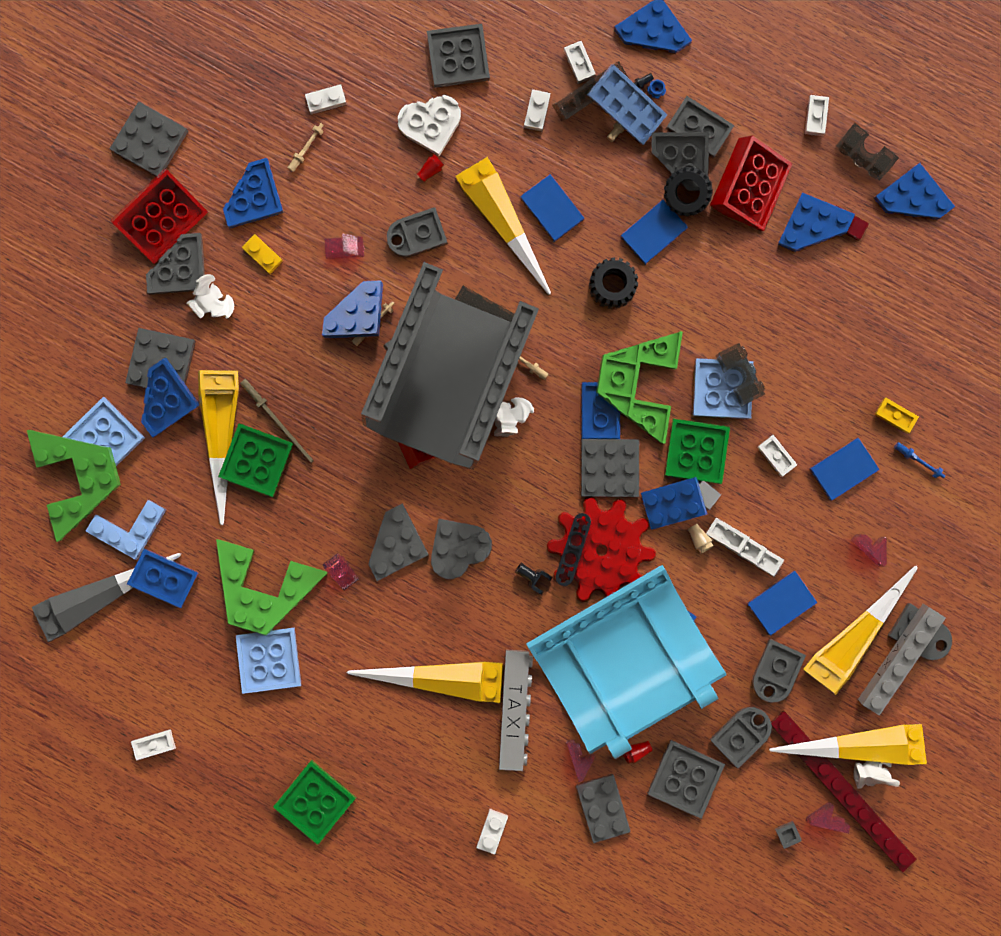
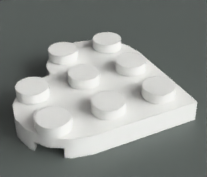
[398,95,461,156]

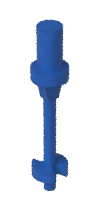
[894,442,945,479]

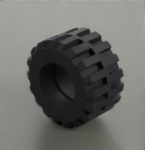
[664,167,713,216]
[589,257,638,309]

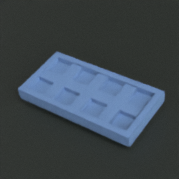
[588,64,667,145]

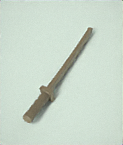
[240,379,314,463]

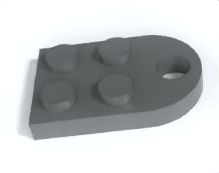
[387,207,448,257]
[888,603,952,660]
[752,639,806,702]
[710,707,772,768]

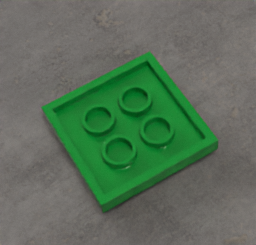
[664,418,730,484]
[218,423,294,497]
[273,760,356,845]

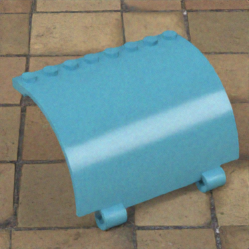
[526,565,727,759]

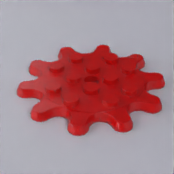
[547,497,656,602]

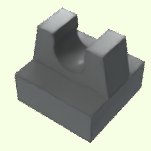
[775,821,802,849]

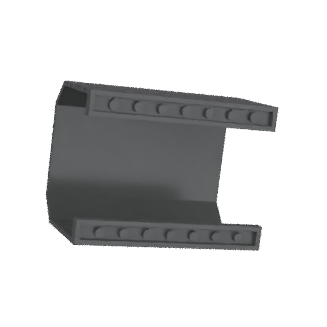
[361,262,539,470]

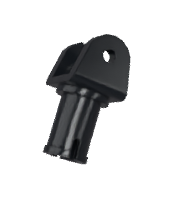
[515,562,553,595]

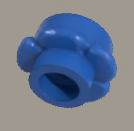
[648,80,666,98]

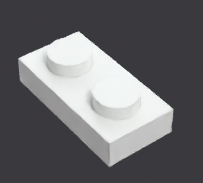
[564,41,596,84]
[305,84,347,114]
[524,89,551,131]
[805,95,829,136]
[757,435,797,477]
[131,729,176,760]
[476,809,508,854]

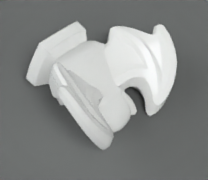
[187,274,234,319]
[494,397,534,437]
[853,761,900,788]

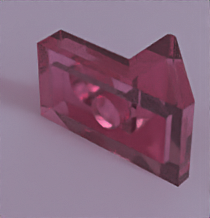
[325,234,364,259]
[851,534,887,567]
[322,553,359,590]
[566,739,596,782]
[805,802,850,834]

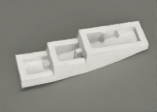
[706,518,784,577]

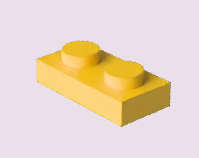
[242,234,283,274]
[874,397,919,434]

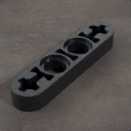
[555,513,591,586]

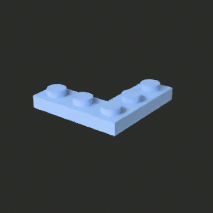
[86,500,166,560]

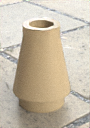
[688,524,714,554]

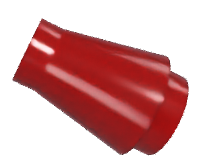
[417,154,444,182]
[623,741,653,764]

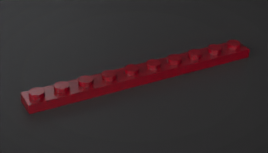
[771,710,917,872]

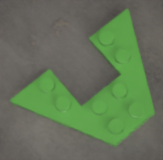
[596,331,683,444]
[27,430,121,542]
[216,539,328,636]

